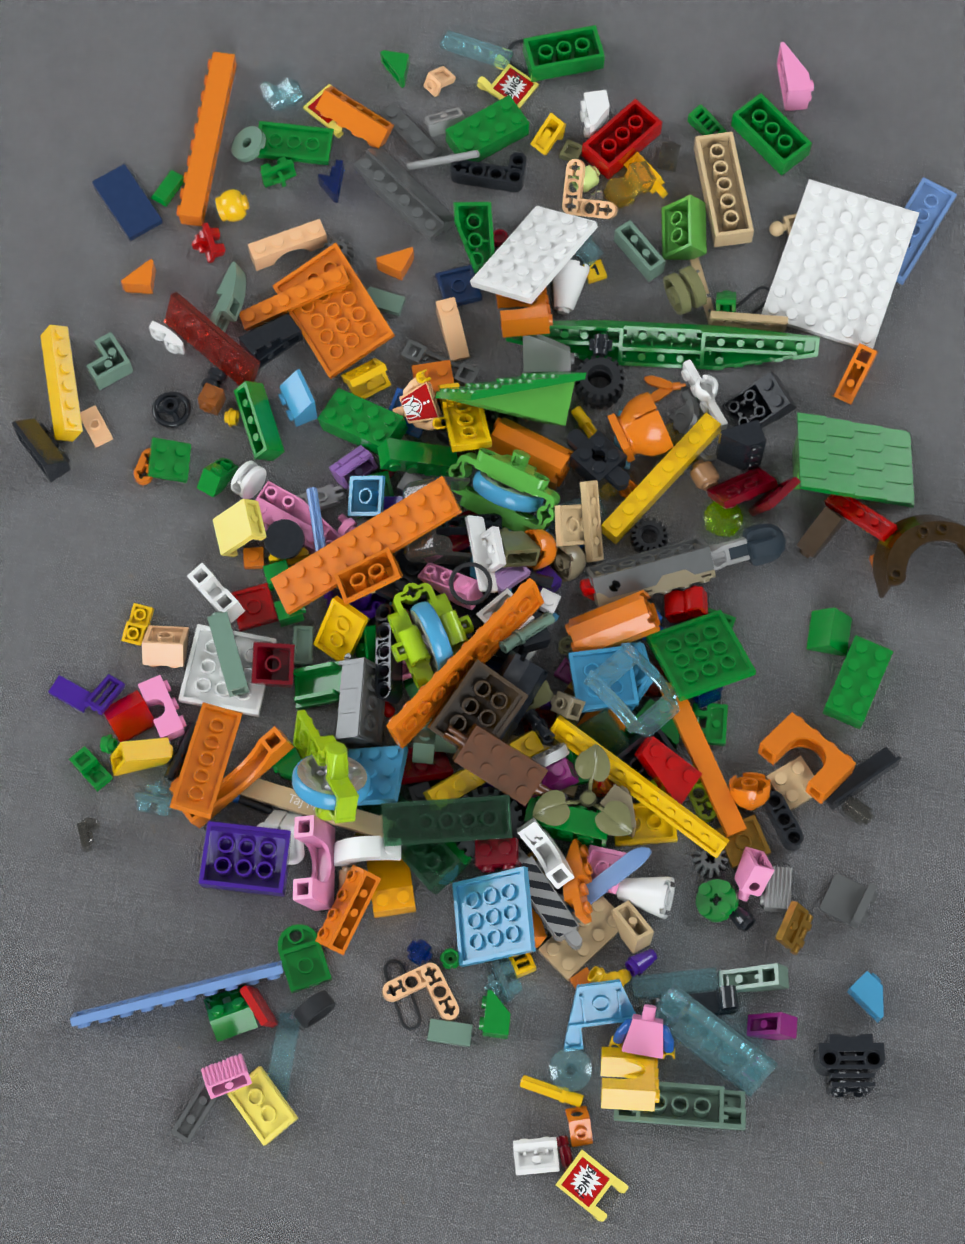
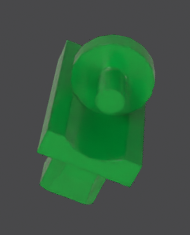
[260,156,297,188]

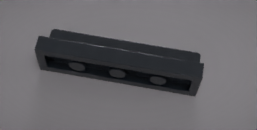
[825,746,902,810]

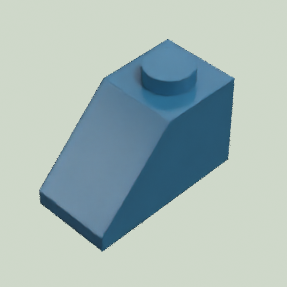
[847,971,884,1023]

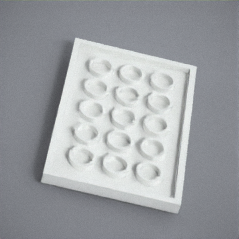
[470,206,598,304]

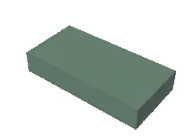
[367,286,406,316]
[293,626,314,666]
[427,1019,473,1047]

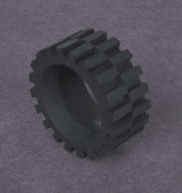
[450,786,524,860]

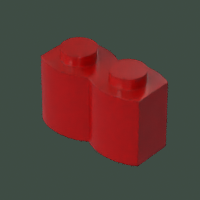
[664,586,708,623]

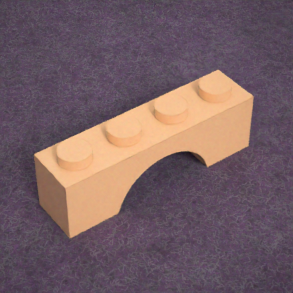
[248,219,328,271]

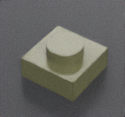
[559,139,582,165]

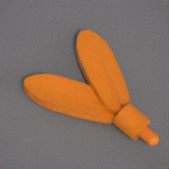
[644,375,686,403]

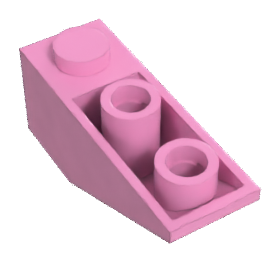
[417,562,483,610]

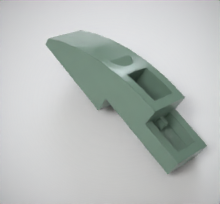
[206,262,246,338]

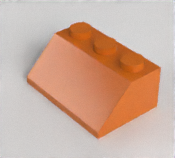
[333,547,403,605]

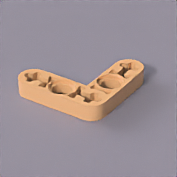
[562,159,618,219]
[382,963,459,1021]

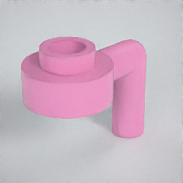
[338,513,357,536]

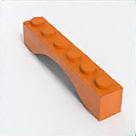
[182,726,294,828]

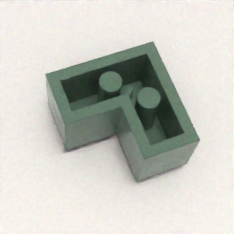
[86,332,133,391]
[412,719,456,764]

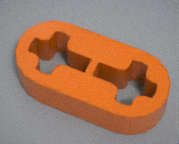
[134,448,153,485]

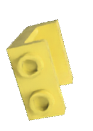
[213,499,267,557]

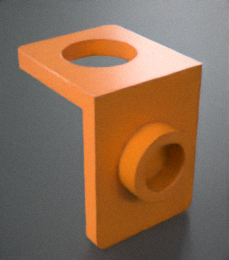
[565,1106,593,1147]

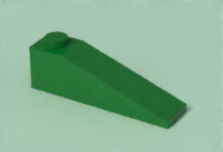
[453,202,495,275]

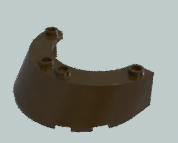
[873,514,965,598]

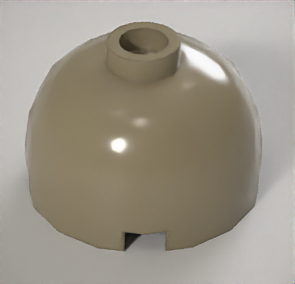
[551,545,586,582]

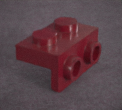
[475,838,521,873]

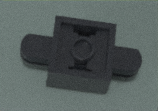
[567,429,630,491]

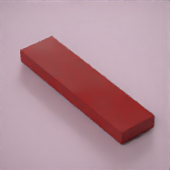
[824,494,897,542]

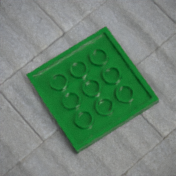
[646,609,756,702]

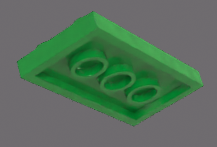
[257,121,334,165]

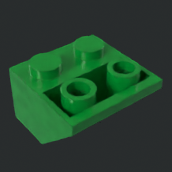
[204,985,258,1042]

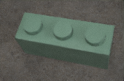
[614,220,665,282]

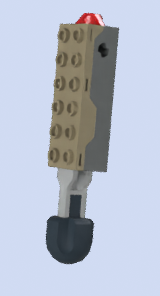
[580,523,786,608]

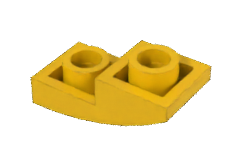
[121,603,154,646]

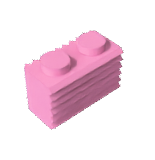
[201,1054,252,1099]

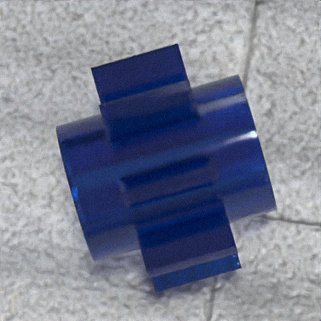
[406,939,433,966]

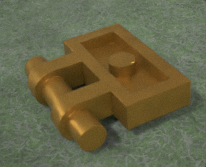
[775,901,813,955]

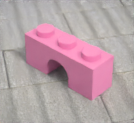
[138,675,187,741]

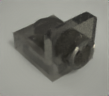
[77,818,100,852]

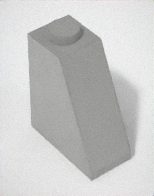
[523,334,574,372]

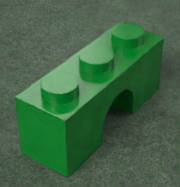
[263,560,306,627]

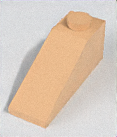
[435,297,470,362]

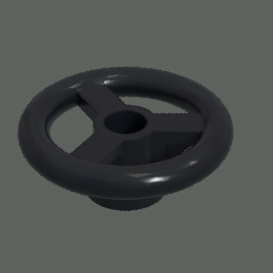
[152,392,191,428]

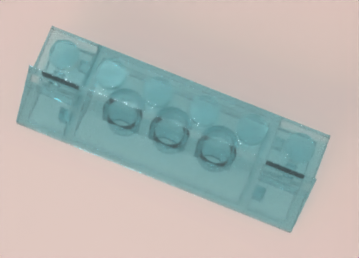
[655,984,778,1097]

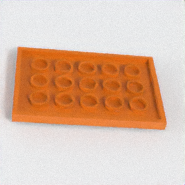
[272,243,395,379]

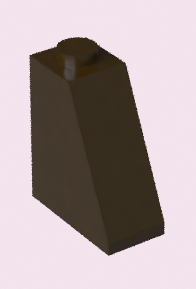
[796,506,847,558]

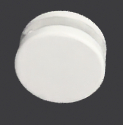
[231,461,267,499]

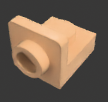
[423,66,456,97]

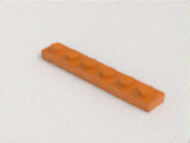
[239,264,351,331]

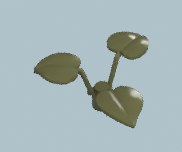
[533,744,632,836]

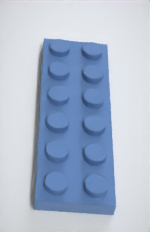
[896,177,957,285]

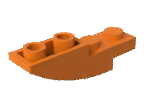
[563,838,593,924]

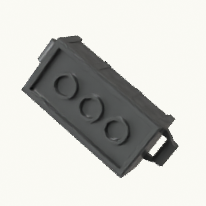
[334,653,385,755]

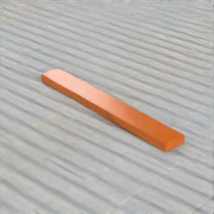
[659,683,747,837]

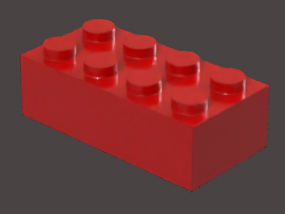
[582,98,662,180]

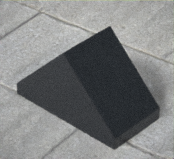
[518,612,552,655]

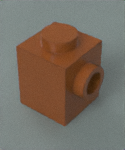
[197,383,226,416]

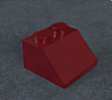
[251,642,295,688]

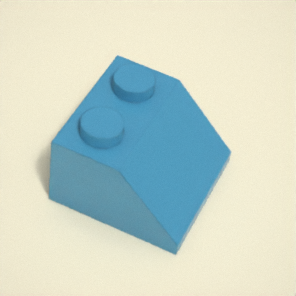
[278,369,318,427]

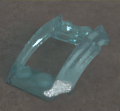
[584,642,679,737]

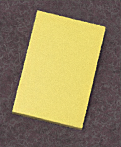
[226,1066,299,1146]

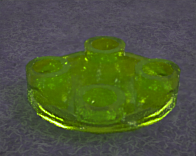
[703,501,743,537]

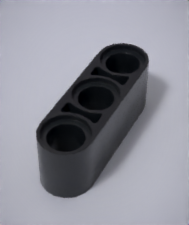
[763,791,804,851]

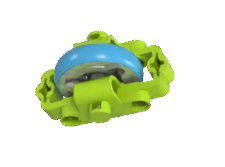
[387,583,474,689]

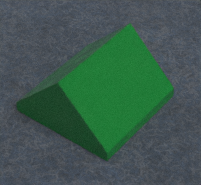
[806,607,852,657]

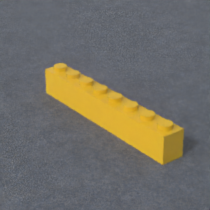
[601,412,721,545]

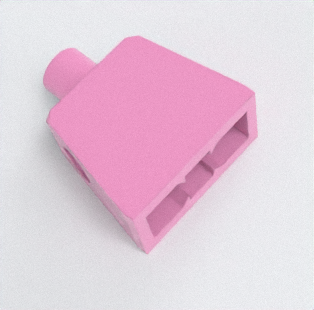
[734,847,774,901]

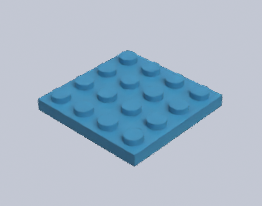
[452,866,536,967]

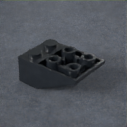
[723,371,797,428]

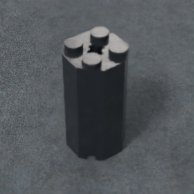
[497,650,549,743]

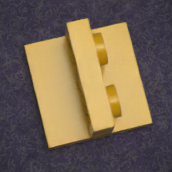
[341,358,391,399]

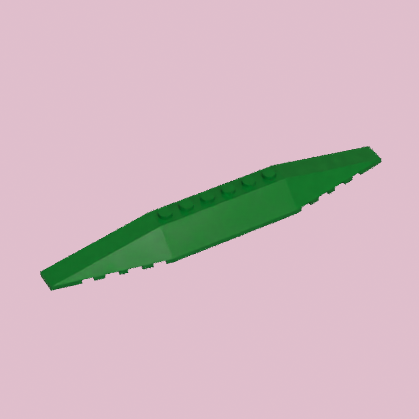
[506,320,820,370]

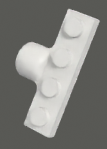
[681,360,728,434]

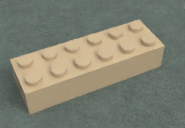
[694,132,754,247]

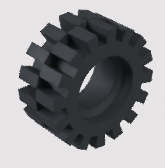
[631,517,668,553]

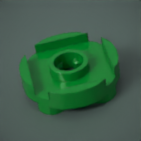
[696,879,739,922]

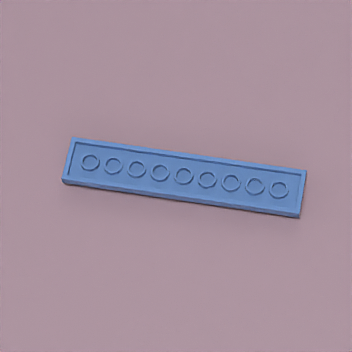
[70,961,284,1029]

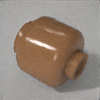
[690,460,719,491]

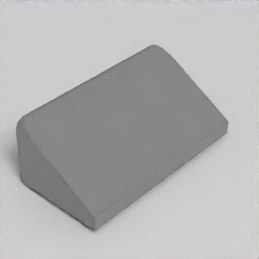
[424,107,465,137]

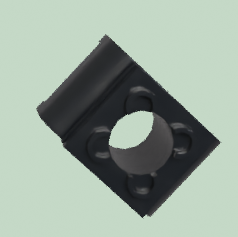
[813,1034,885,1097]

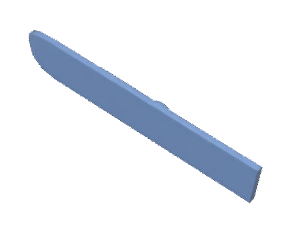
[566,847,651,913]

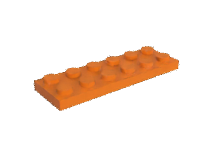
[170,702,243,819]

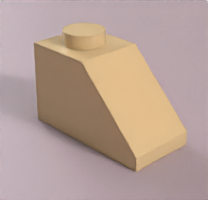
[611,900,654,954]

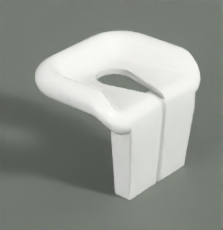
[257,810,305,865]

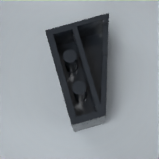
[239,314,303,371]

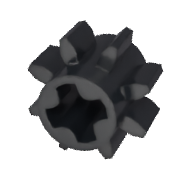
[589,334,613,356]

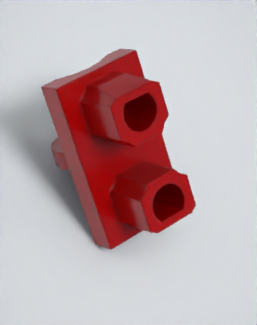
[191,223,226,263]

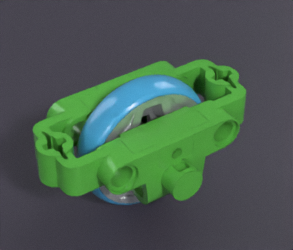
[448,448,560,532]

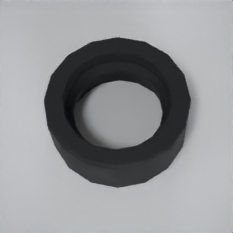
[294,990,336,1029]

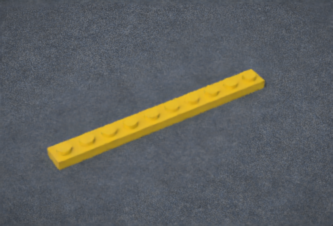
[550,715,730,858]

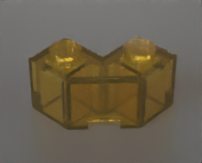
[603,161,657,209]

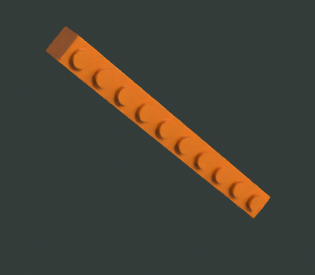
[177,52,237,226]

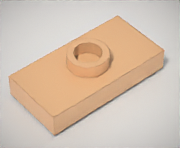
[80,405,113,448]

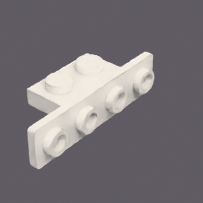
[465,515,506,593]

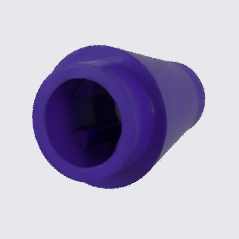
[625,949,658,977]

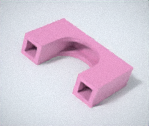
[293,815,335,911]

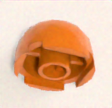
[525,529,557,570]
[729,772,771,811]

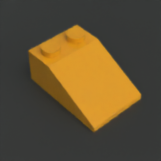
[367,850,416,918]

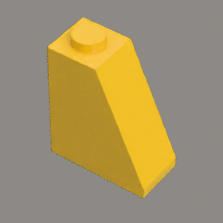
[110,738,173,776]

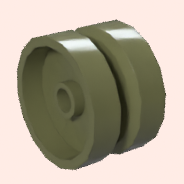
[663,266,707,316]

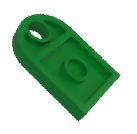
[278,924,332,993]

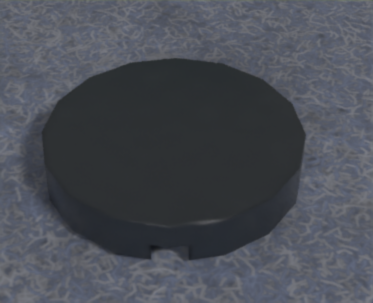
[264,519,305,560]

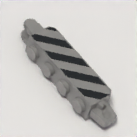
[518,847,582,950]

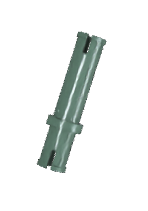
[499,611,555,653]

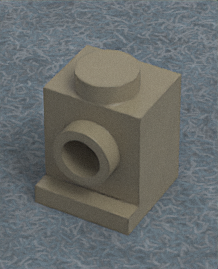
[551,691,586,721]

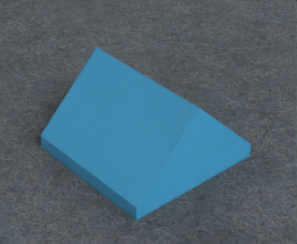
[348,476,385,518]

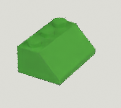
[662,194,707,260]

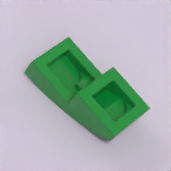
[69,746,113,792]

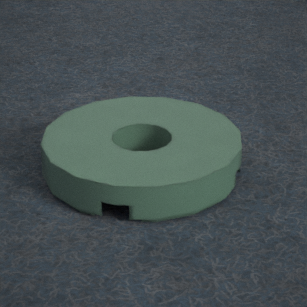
[231,126,266,163]

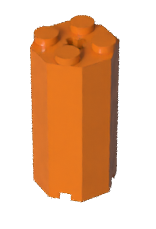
[485,417,574,490]
[565,590,660,652]

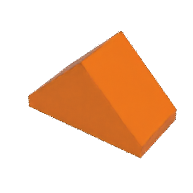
[376,247,414,281]
[121,259,156,294]

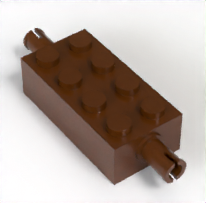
[443,723,552,806]

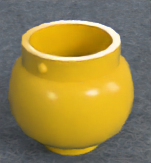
[215,189,250,222]

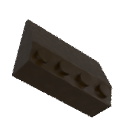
[427,657,529,749]

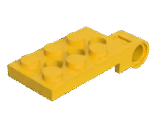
[438,383,492,452]

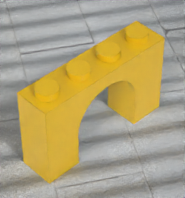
[600,1046,660,1111]

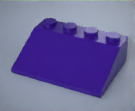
[199,821,291,897]

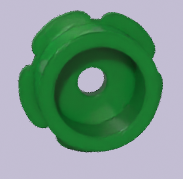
[100,734,117,754]
[440,948,459,969]

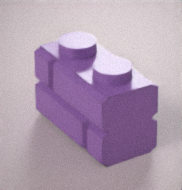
[329,445,378,490]

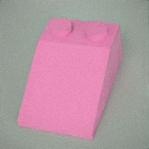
[776,42,814,111]

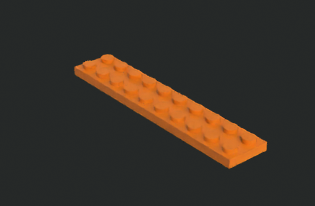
[271,476,462,615]
[386,578,544,749]

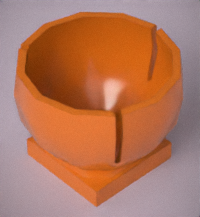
[607,392,674,463]

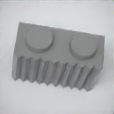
[759,866,792,913]

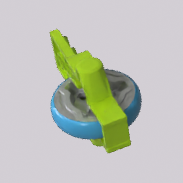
[292,710,370,824]

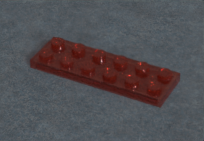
[164,292,260,386]

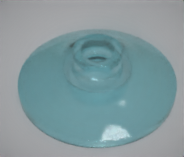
[549,1048,592,1092]

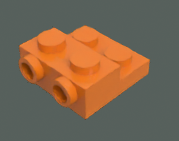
[411,360,454,402]

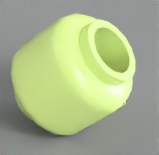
[572,164,600,192]

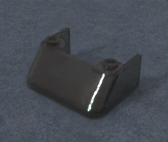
[403,476,472,565]

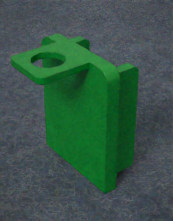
[293,661,342,710]

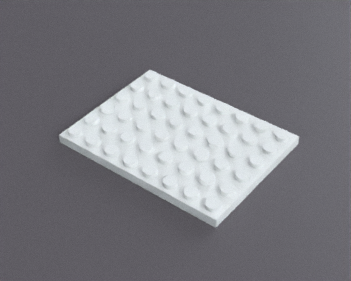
[761,179,919,349]

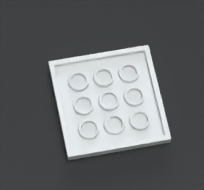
[178,624,277,717]

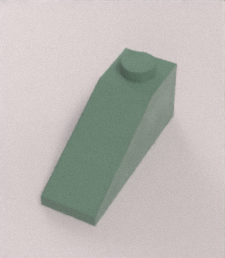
[719,963,789,992]

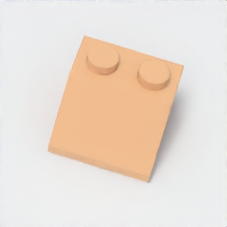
[142,625,189,668]

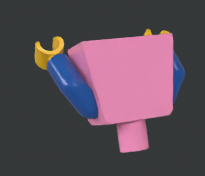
[609,1004,675,1059]

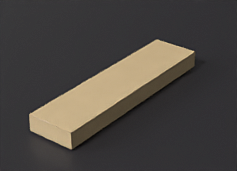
[708,310,788,332]
[580,480,604,562]

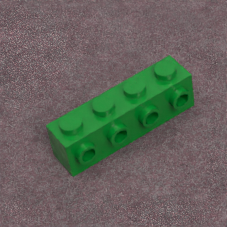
[234,381,285,461]
[377,438,458,478]

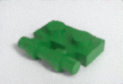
[692,703,728,746]

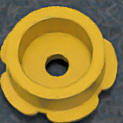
[224,408,239,427]

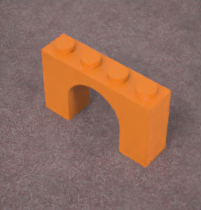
[496,288,553,338]
[758,712,856,804]

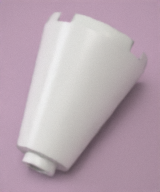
[552,259,590,315]
[616,876,675,919]

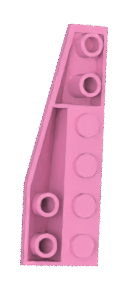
[255,481,341,554]

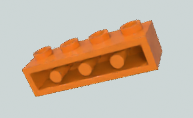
[315,86,394,149]
[315,865,381,955]

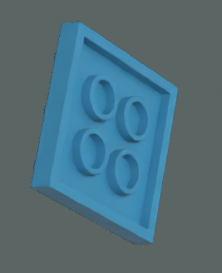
[568,645,639,713]
[348,746,408,806]

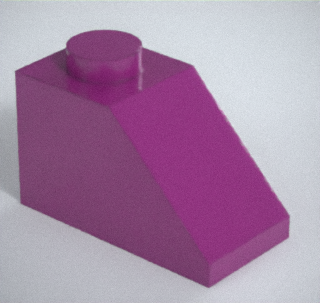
[746,1012,798,1040]

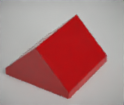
[103,690,155,743]

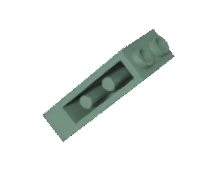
[207,611,250,697]

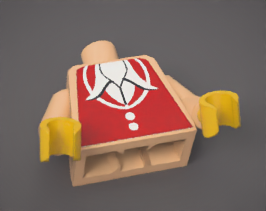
[392,369,447,431]

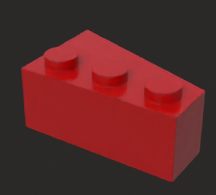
[635,736,702,805]

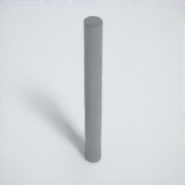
[407,150,480,170]

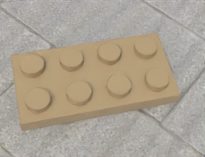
[538,896,619,981]

